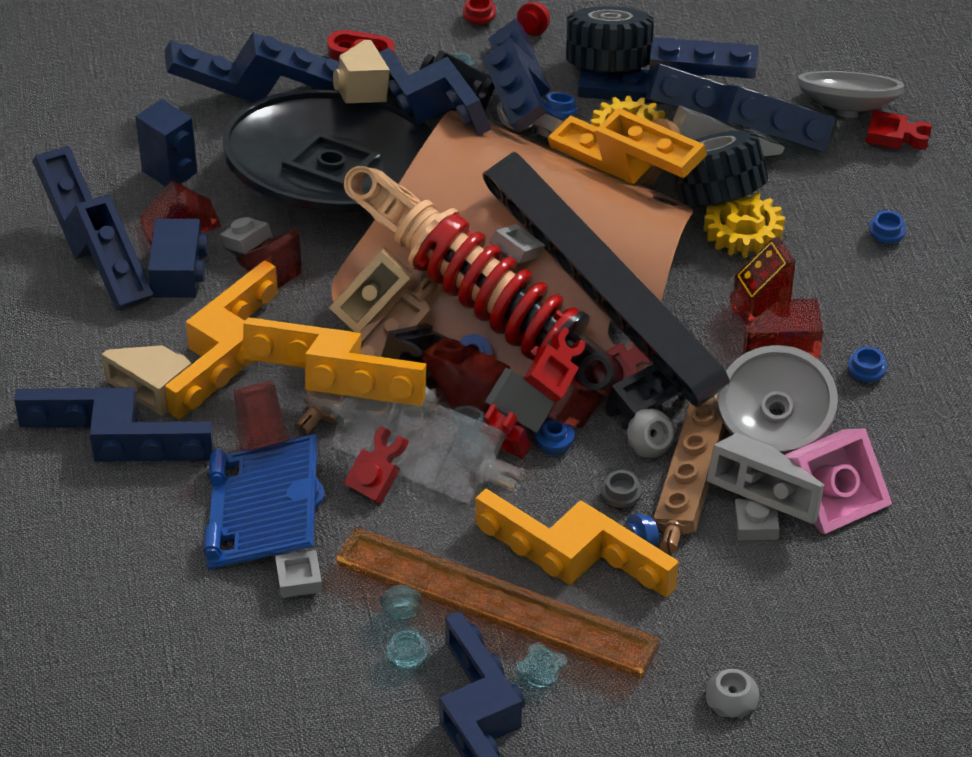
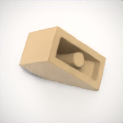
[333,40,390,103]
[329,246,413,333]
[102,345,191,416]

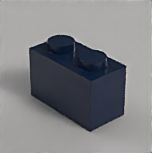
[135,99,198,190]
[148,219,208,298]

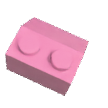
[785,428,892,534]

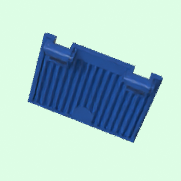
[203,434,318,570]

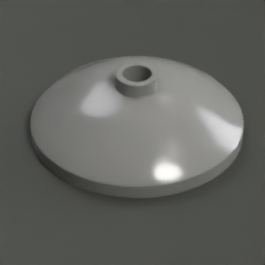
[798,71,904,118]
[718,345,838,454]

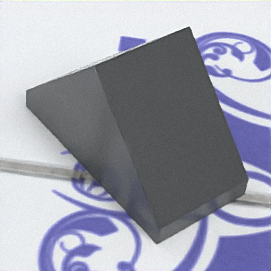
[485,368,555,433]

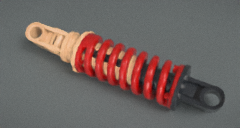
[344,166,622,390]

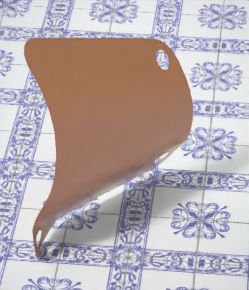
[331,110,693,395]

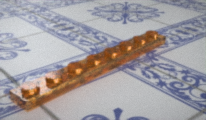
[337,527,660,679]

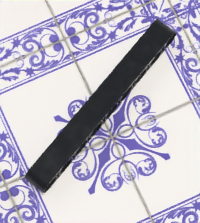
[482,152,730,407]

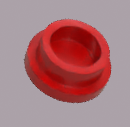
[462,0,496,26]
[517,2,550,36]

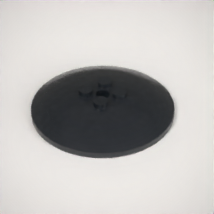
[223,90,432,212]

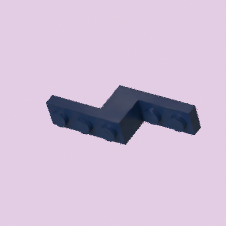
[483,19,550,133]
[164,32,339,103]
[578,37,758,104]
[379,48,491,136]
[646,64,836,152]
[32,146,154,310]
[14,388,215,462]
[439,611,525,757]

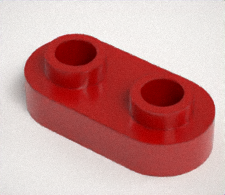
[327,30,395,62]

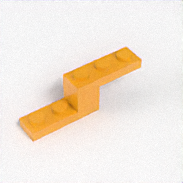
[548,108,707,184]
[165,260,278,420]
[243,317,426,406]
[475,488,679,598]

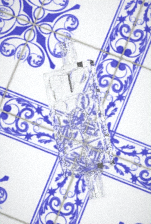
[304,391,527,508]

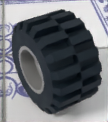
[566,6,654,72]
[673,131,769,206]

